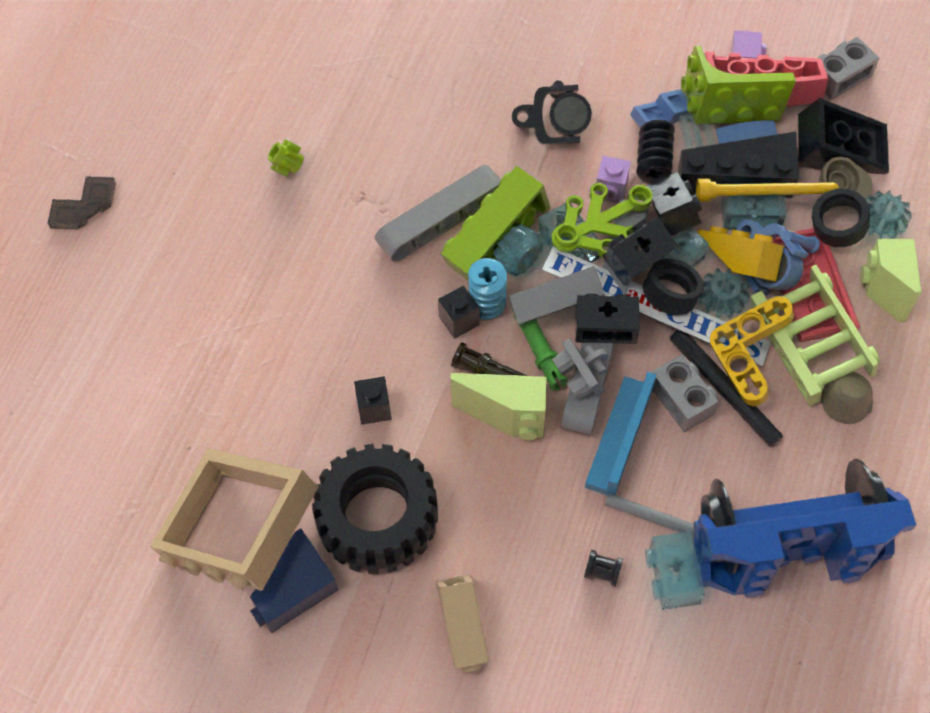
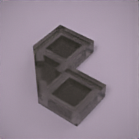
[48,176,116,230]

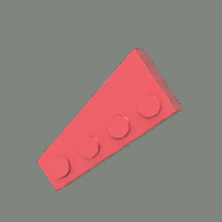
[705,51,828,106]

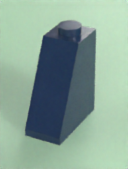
[250,528,339,633]

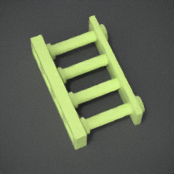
[751,265,880,407]

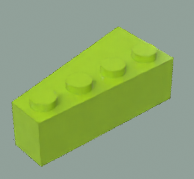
[441,166,551,280]

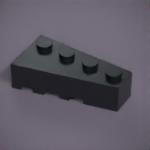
[677,132,799,198]

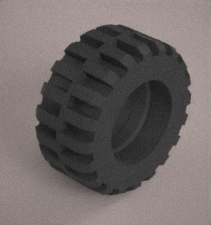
[312,444,438,574]

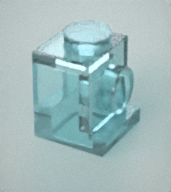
[661,228,709,268]

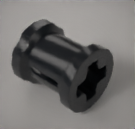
[584,550,623,587]

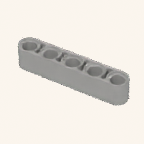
[375,165,501,262]

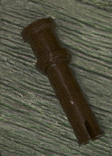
[451,342,527,376]

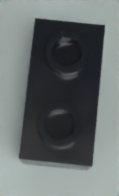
[646,172,702,236]
[602,217,678,285]
[575,293,640,344]

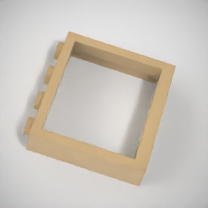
[150,448,318,591]

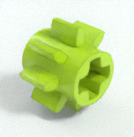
[268,139,304,177]

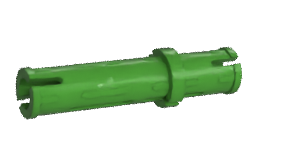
[514,314,569,391]

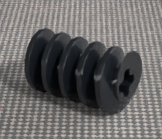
[636,119,675,184]

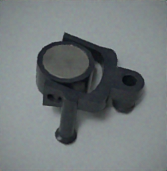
[511,80,592,145]

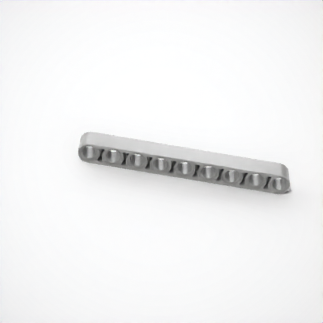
[561,199,649,435]

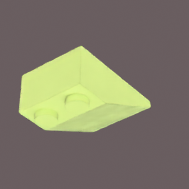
[450,373,546,440]

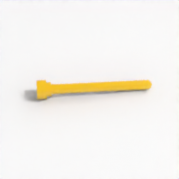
[696,179,839,202]

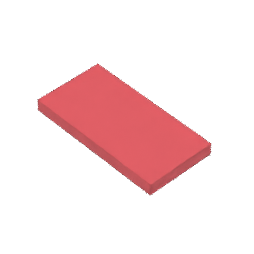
[772,228,860,342]

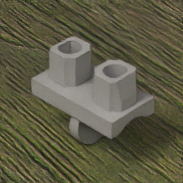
[552,338,609,399]

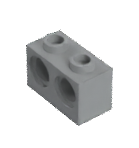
[818,37,879,100]
[652,354,719,432]

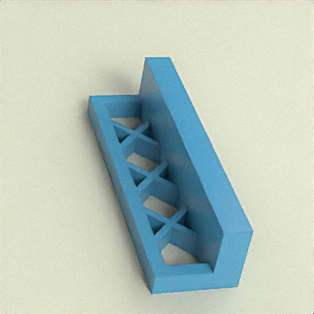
[585,372,656,496]

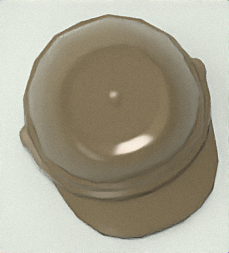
[818,157,872,201]
[822,372,873,424]

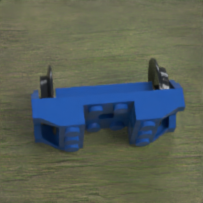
[692,458,916,598]

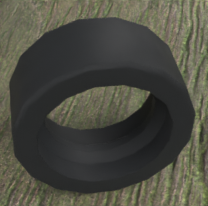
[812,188,870,247]
[643,258,704,315]

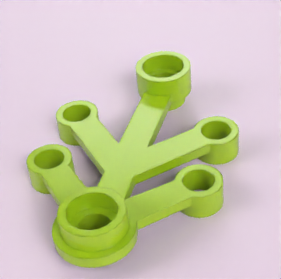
[551,183,653,259]

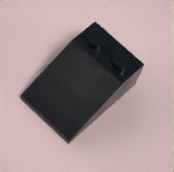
[798,98,889,174]

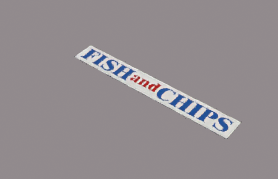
[542,246,771,367]

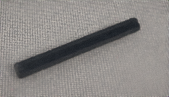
[670,329,783,446]

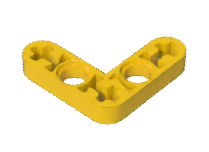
[710,296,794,406]

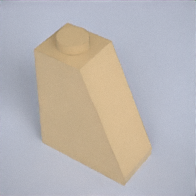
[436,575,489,672]

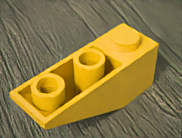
[697,226,784,281]

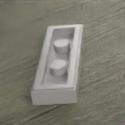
[508,266,605,326]

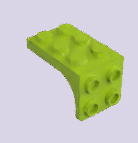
[681,46,796,124]

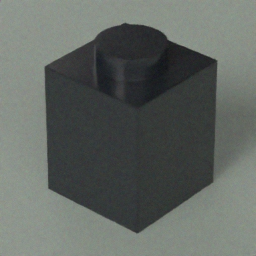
[438,285,480,339]
[354,376,392,425]

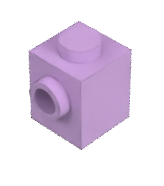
[730,30,766,59]
[595,156,631,203]

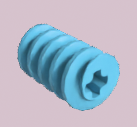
[468,258,507,320]

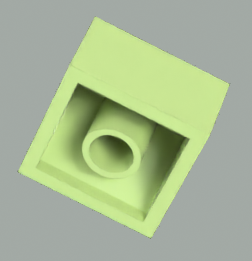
[860,239,921,322]

